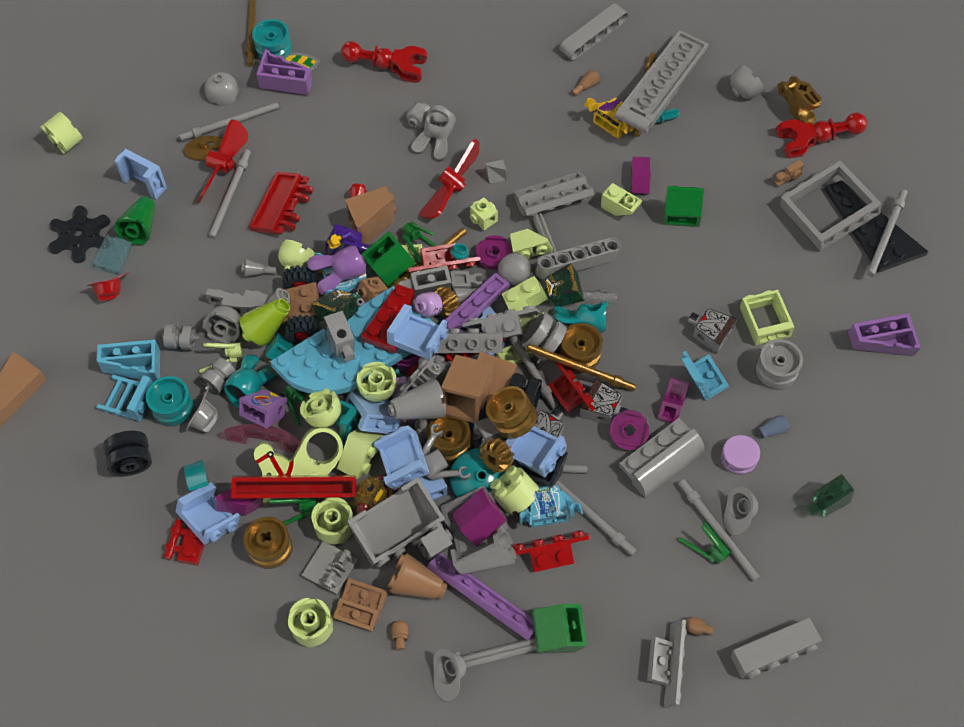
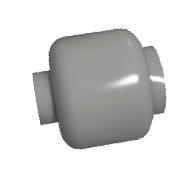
[406,102,430,128]

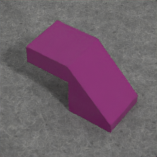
[631,157,651,194]
[658,377,690,423]
[214,489,263,516]

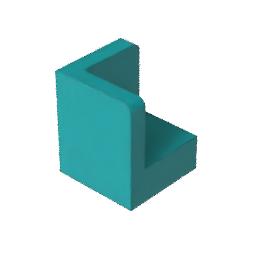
[266,333,293,360]

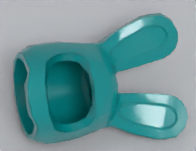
[553,301,609,333]
[224,354,279,408]

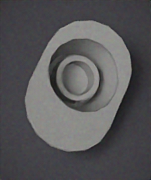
[186,389,218,432]
[723,486,758,535]
[433,648,466,701]

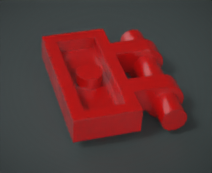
[163,519,205,566]

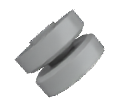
[520,311,567,361]
[756,339,803,389]

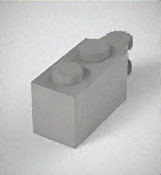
[399,266,452,298]

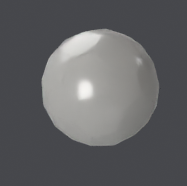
[498,253,531,286]

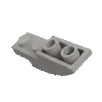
[206,288,273,316]

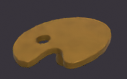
[184,135,222,161]

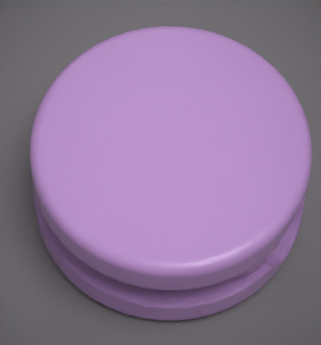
[721,435,760,475]

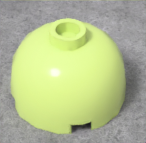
[278,240,316,270]
[357,362,396,402]
[300,388,341,428]

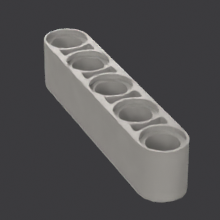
[559,3,628,60]
[535,238,621,280]

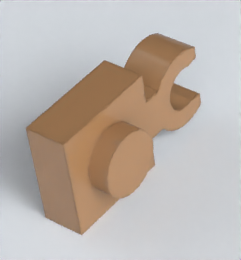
[774,160,805,187]

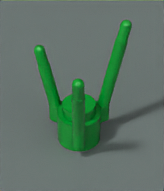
[402,221,437,262]
[284,384,310,427]
[268,498,316,525]
[678,521,731,564]

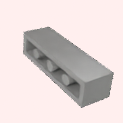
[730,617,822,679]

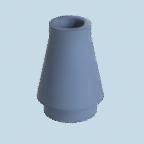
[759,415,790,439]

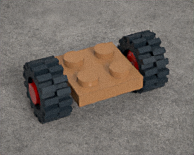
[282,265,320,345]

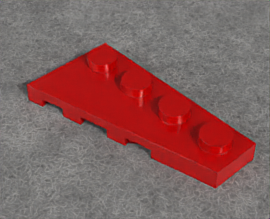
[361,284,415,354]

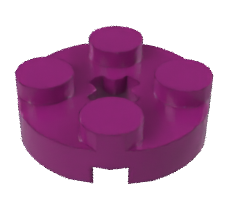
[476,235,513,270]
[610,410,650,450]

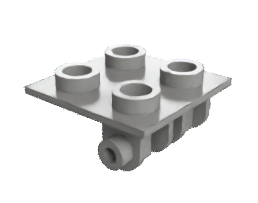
[399,356,441,396]
[301,541,358,594]

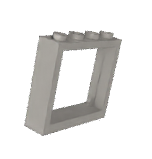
[781,160,882,251]

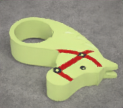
[254,427,343,503]

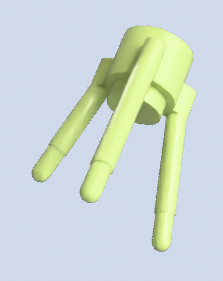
[199,343,242,373]

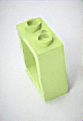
[740,290,794,345]

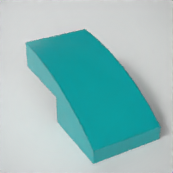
[184,460,209,492]

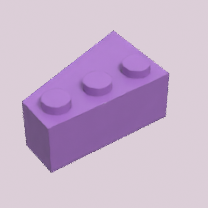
[256,49,313,95]
[848,313,921,356]

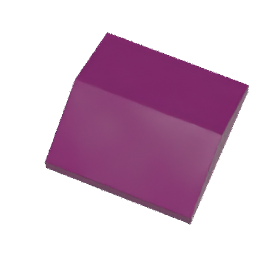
[452,488,507,546]

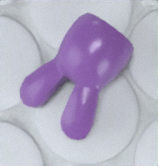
[307,245,366,295]

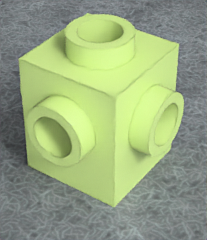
[470,197,498,231]

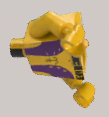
[584,98,634,139]

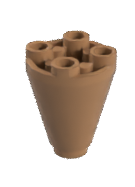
[387,553,447,600]

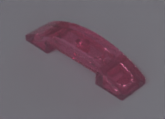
[224,424,301,453]

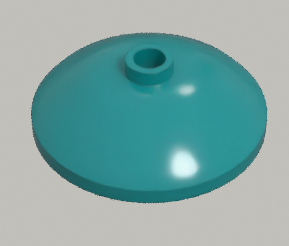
[450,448,506,503]

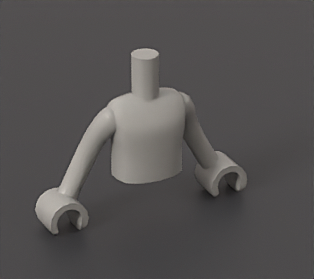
[422,424,471,480]

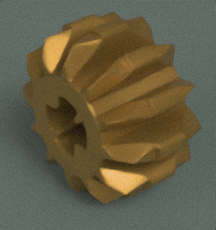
[432,285,460,319]
[480,437,515,473]

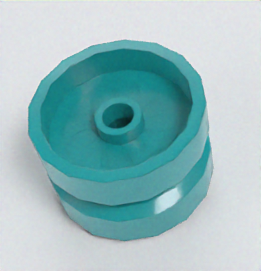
[252,19,292,59]
[146,376,194,426]

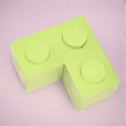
[502,276,548,332]
[337,428,386,479]

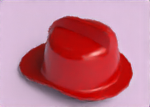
[87,272,130,301]

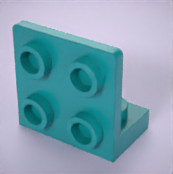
[334,399,359,447]

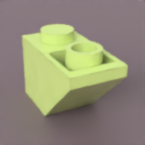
[601,183,642,216]
[510,229,553,259]

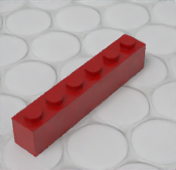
[231,475,356,498]

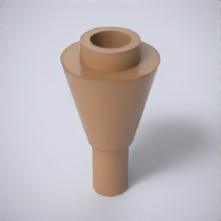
[572,70,600,96]

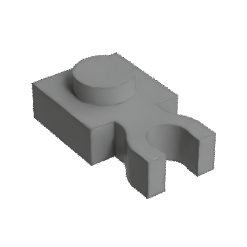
[450,271,483,289]

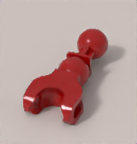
[341,41,428,83]
[775,112,868,158]

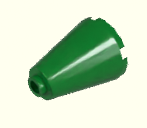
[114,197,155,246]

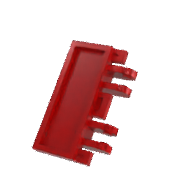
[249,171,314,235]

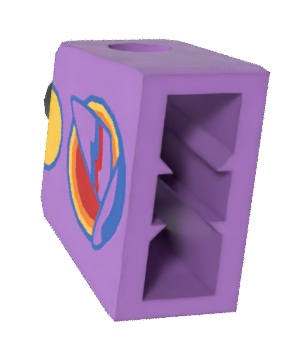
[239,390,287,429]

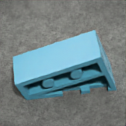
[97,339,160,382]

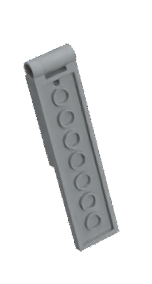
[615,30,709,133]

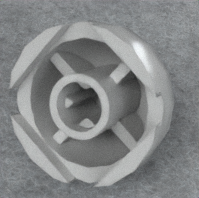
[730,65,764,99]
[204,71,240,106]
[203,306,242,344]

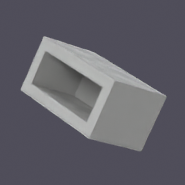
[417,526,453,562]

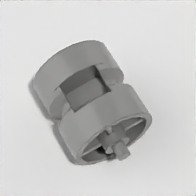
[161,324,199,350]
[200,357,236,394]

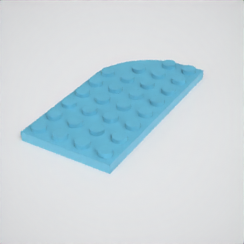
[270,286,434,395]

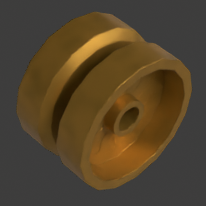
[559,323,603,373]
[486,386,538,439]
[427,416,472,465]
[243,517,293,569]

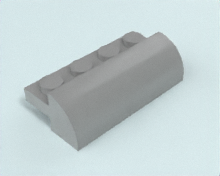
[513,171,594,216]
[619,418,705,498]

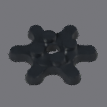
[49,205,111,264]

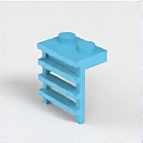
[681,351,729,401]
[96,375,153,423]

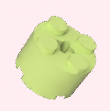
[40,112,83,154]
[490,465,539,515]
[311,497,354,544]
[288,598,333,648]

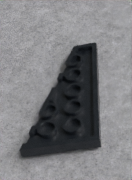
[825,180,928,273]

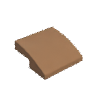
[333,578,389,631]

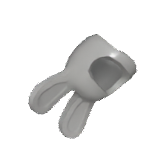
[411,105,456,161]

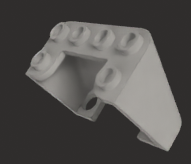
[347,477,445,568]
[440,485,517,575]

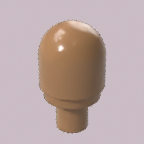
[686,616,715,636]
[392,620,409,650]

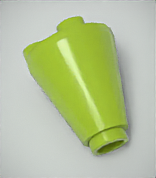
[239,298,290,347]

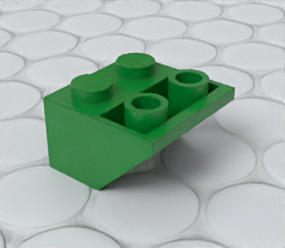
[663,186,704,227]
[361,231,417,287]
[532,604,587,653]

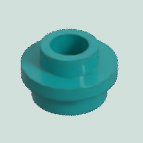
[450,243,469,260]

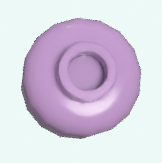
[414,292,442,318]

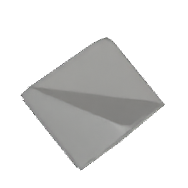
[486,160,506,184]

